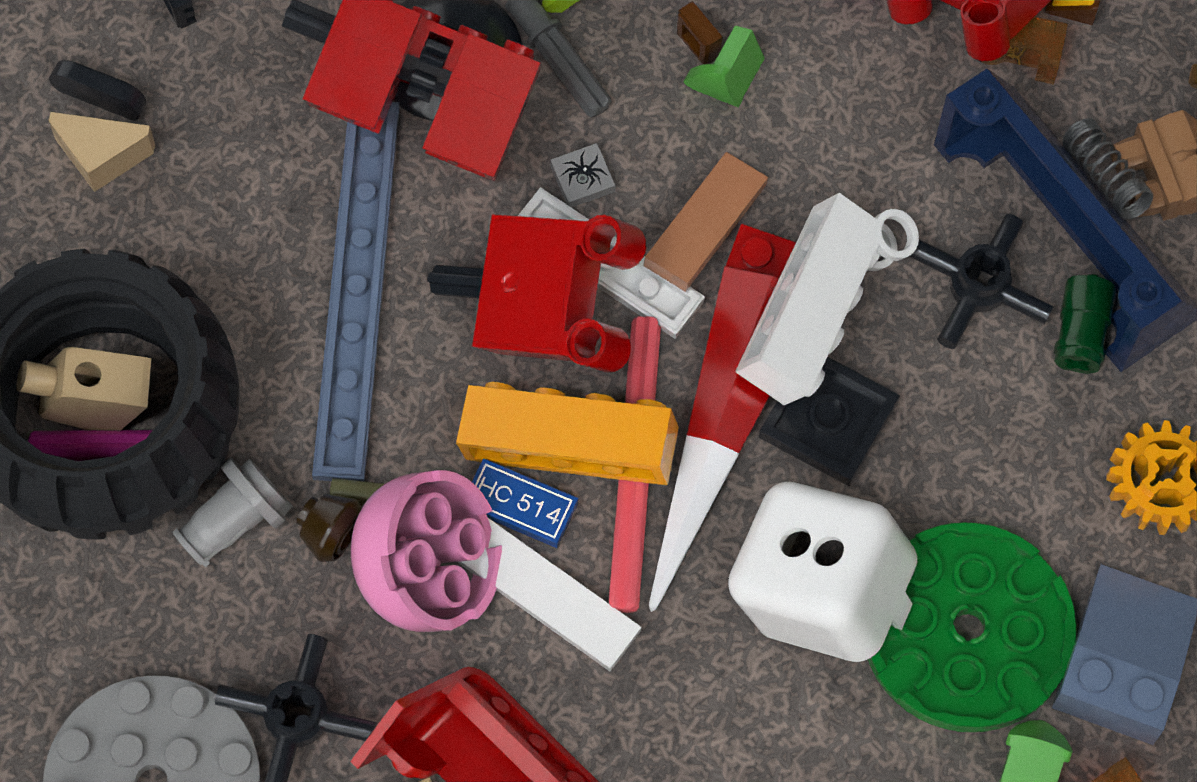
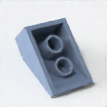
[1052,564,1197,745]

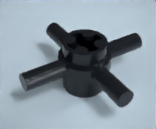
[909,214,1054,349]
[215,634,377,782]

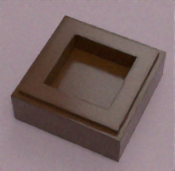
[677,1,723,64]

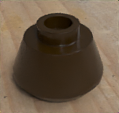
[297,494,362,562]

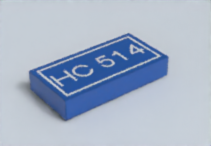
[472,458,578,548]

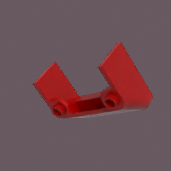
[350,667,599,782]

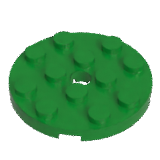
[868,522,1076,732]

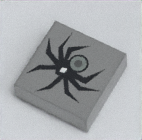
[550,143,615,208]

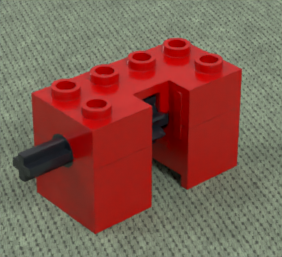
[282,0,541,182]

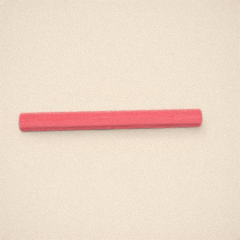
[608,316,661,613]

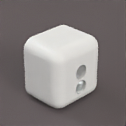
[728,482,917,662]

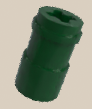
[1053,274,1117,374]

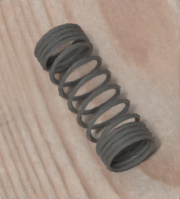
[1062,118,1154,219]

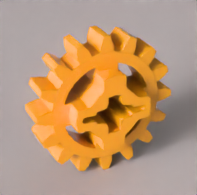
[1106,420,1197,535]

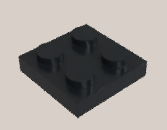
[758,356,900,486]

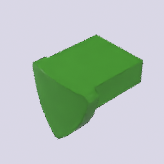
[683,26,765,108]
[999,720,1073,782]

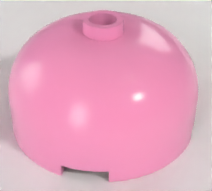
[351,470,502,632]

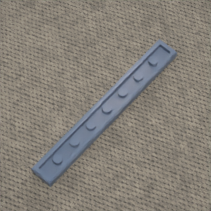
[312,102,400,481]

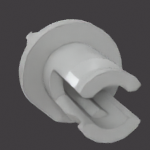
[172,457,293,567]

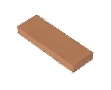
[643,152,768,292]

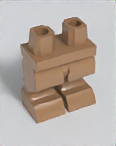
[1111,110,1197,221]

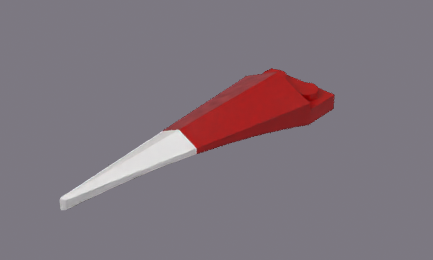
[649,224,796,612]

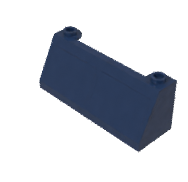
[934,68,1197,372]

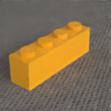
[456,382,679,485]

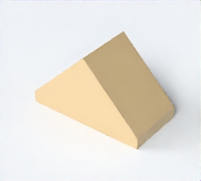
[49,112,155,192]

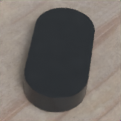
[49,60,147,121]

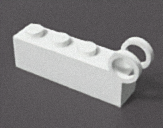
[735,193,919,405]

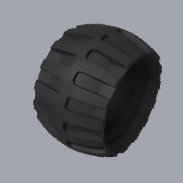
[0,248,239,539]

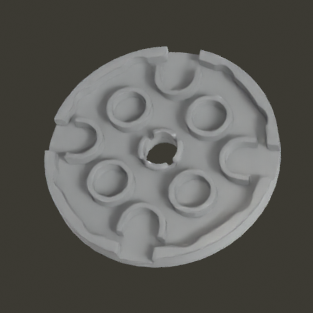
[43,676,261,782]

